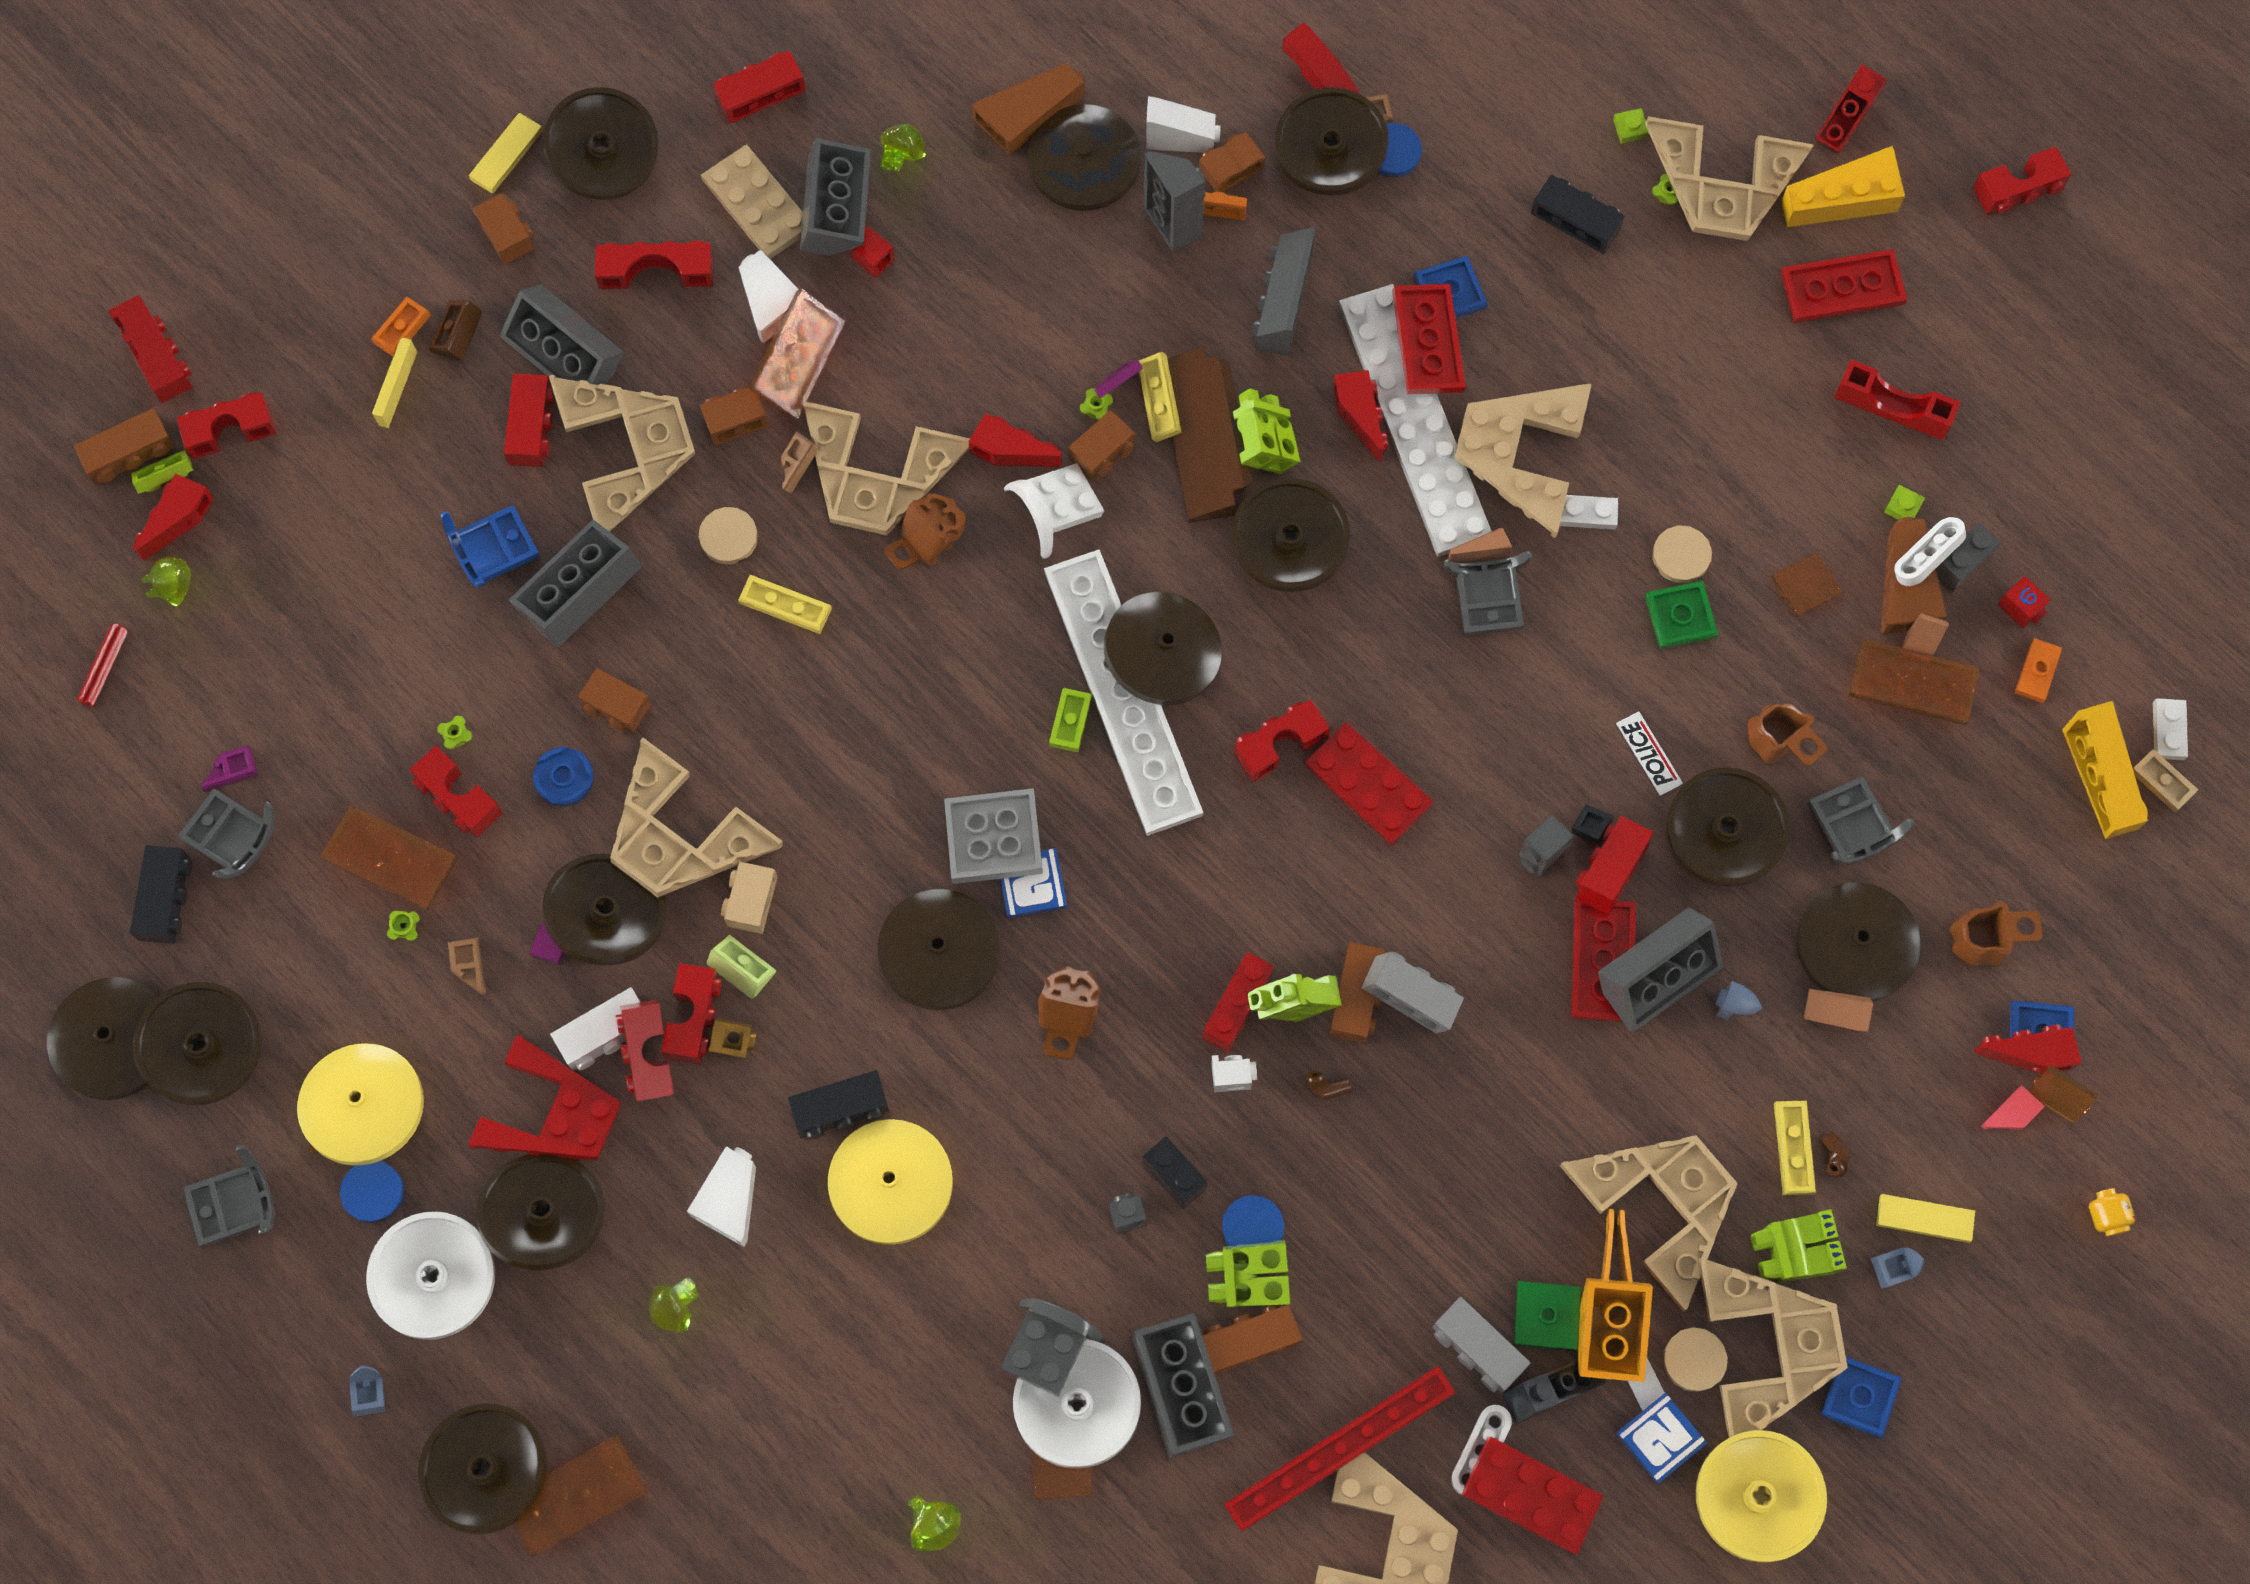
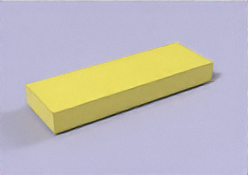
[469,113,543,194]
[372,338,417,428]
[1139,352,1182,442]
[738,575,832,634]
[1774,1101,1816,1195]
[1876,1194,1975,1243]

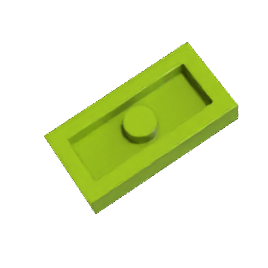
[131,450,193,494]
[1049,688,1092,753]

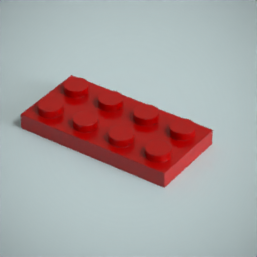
[1780,249,1908,323]
[1392,284,1466,395]
[1304,722,1434,845]
[1571,898,1636,1022]
[1461,1436,1603,1555]

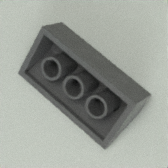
[800,138,871,256]
[1144,151,1206,252]
[1252,227,1316,356]
[499,284,625,385]
[509,520,642,648]
[1598,907,1723,1033]
[1130,1313,1234,1460]

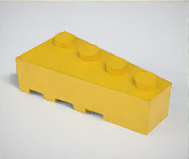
[1781,146,1905,227]
[2062,701,2148,839]

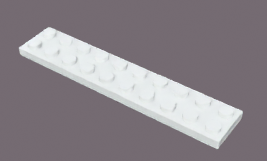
[1338,284,1492,557]
[1044,550,1203,836]

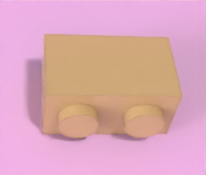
[721,861,778,934]

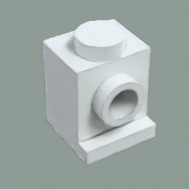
[1211,1055,1257,1093]

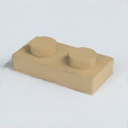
[2133,749,2198,813]

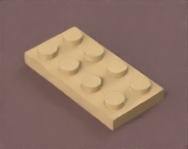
[701,144,803,259]

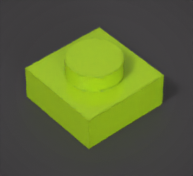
[1613,108,1649,144]
[1884,485,1925,520]

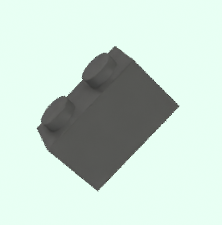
[1936,523,2001,592]
[1519,815,1574,877]

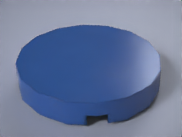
[1379,123,1422,177]
[533,747,594,807]
[340,1161,405,1223]
[1222,1195,1284,1246]

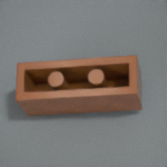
[73,408,176,485]
[1329,942,1385,1044]
[1202,1305,1302,1376]

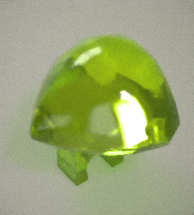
[880,123,926,171]
[142,556,191,607]
[649,1277,699,1332]
[908,1495,961,1552]

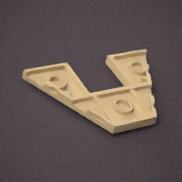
[1645,116,1813,241]
[549,375,695,532]
[1454,384,1592,538]
[803,401,970,536]
[610,738,783,897]
[1560,1135,1738,1312]
[1698,1258,1848,1438]
[1315,1453,1458,1584]

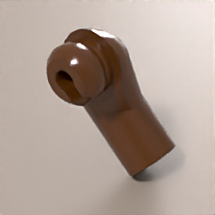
[1306,1070,1352,1100]
[1821,1131,1850,1178]

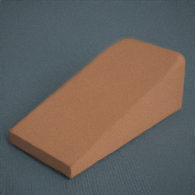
[1448,528,1512,563]
[1901,613,1949,662]
[1804,989,1873,1032]

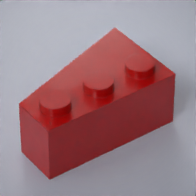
[108,295,193,403]

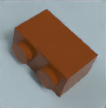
[472,193,535,265]
[699,385,769,446]
[1068,410,1135,481]
[578,668,652,734]

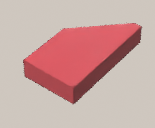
[1981,1085,2045,1130]

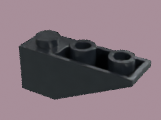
[1503,1360,1606,1424]

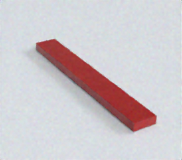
[1224,1366,1456,1533]

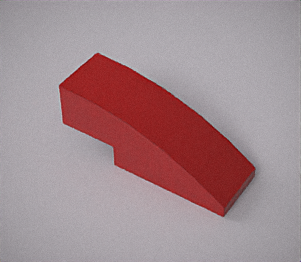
[1282,22,1359,93]

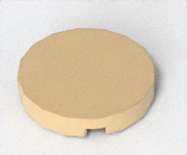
[699,507,758,565]
[1652,525,1712,584]
[1663,1327,1728,1392]

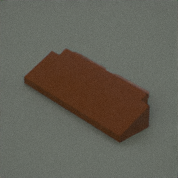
[1167,346,1253,523]

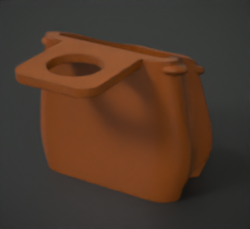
[884,494,966,570]
[1748,704,1828,766]
[1950,901,2043,967]
[1038,967,1101,1060]

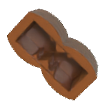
[1199,132,1265,193]

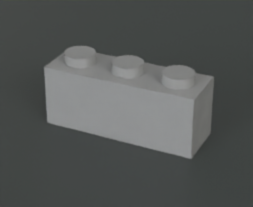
[1361,952,1464,1034]
[1432,1296,1531,1394]

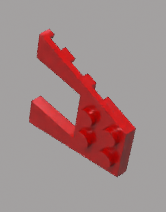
[468,1035,621,1161]

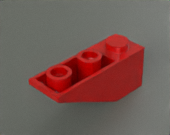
[1815,64,1887,153]
[1333,370,1388,461]
[968,413,1062,467]
[132,474,214,561]
[1974,1025,2082,1075]

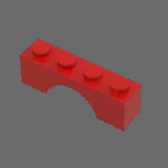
[595,240,714,289]
[1834,359,1961,441]

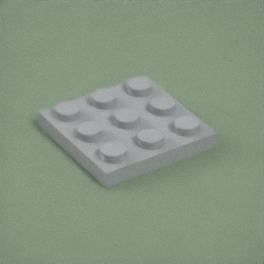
[944,788,1043,884]

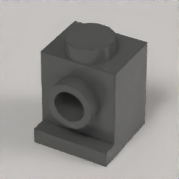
[1107,1193,1147,1234]

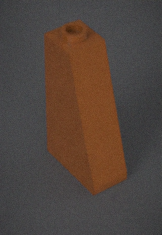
[971,63,1085,156]
[1881,517,1947,635]

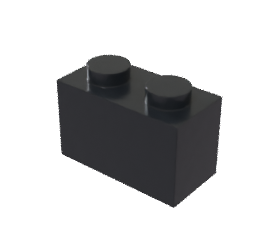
[1142,1136,1208,1210]

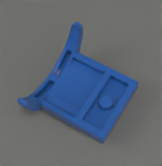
[441,505,540,589]

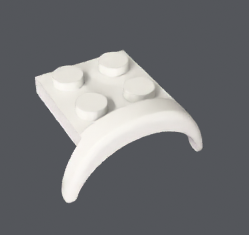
[1004,463,1104,559]

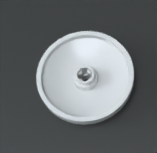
[366,1212,495,1340]
[1013,1339,1141,1469]

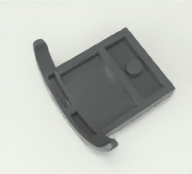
[1444,551,1532,636]
[1808,776,1915,866]
[177,789,275,880]
[183,1145,275,1248]
[1000,1298,1105,1397]

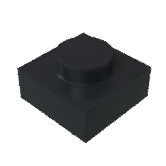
[1572,804,1613,845]

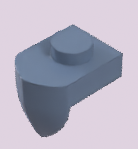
[1714,981,1762,1020]
[1870,1247,1924,1288]
[349,1365,386,1417]

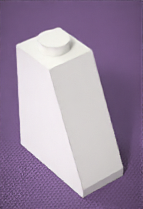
[1146,97,1221,153]
[739,249,807,343]
[687,1147,756,1247]

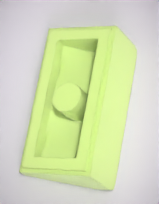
[707,935,776,999]

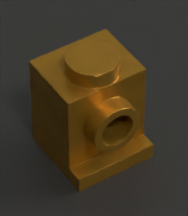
[709,1018,757,1058]

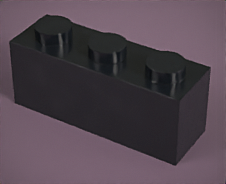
[1530,175,1625,255]
[130,845,192,944]
[788,1070,889,1140]

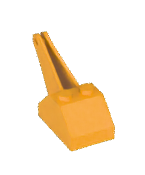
[1578,1208,1653,1382]

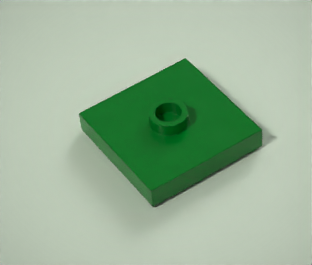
[1645,581,1719,650]
[1513,1281,1581,1351]

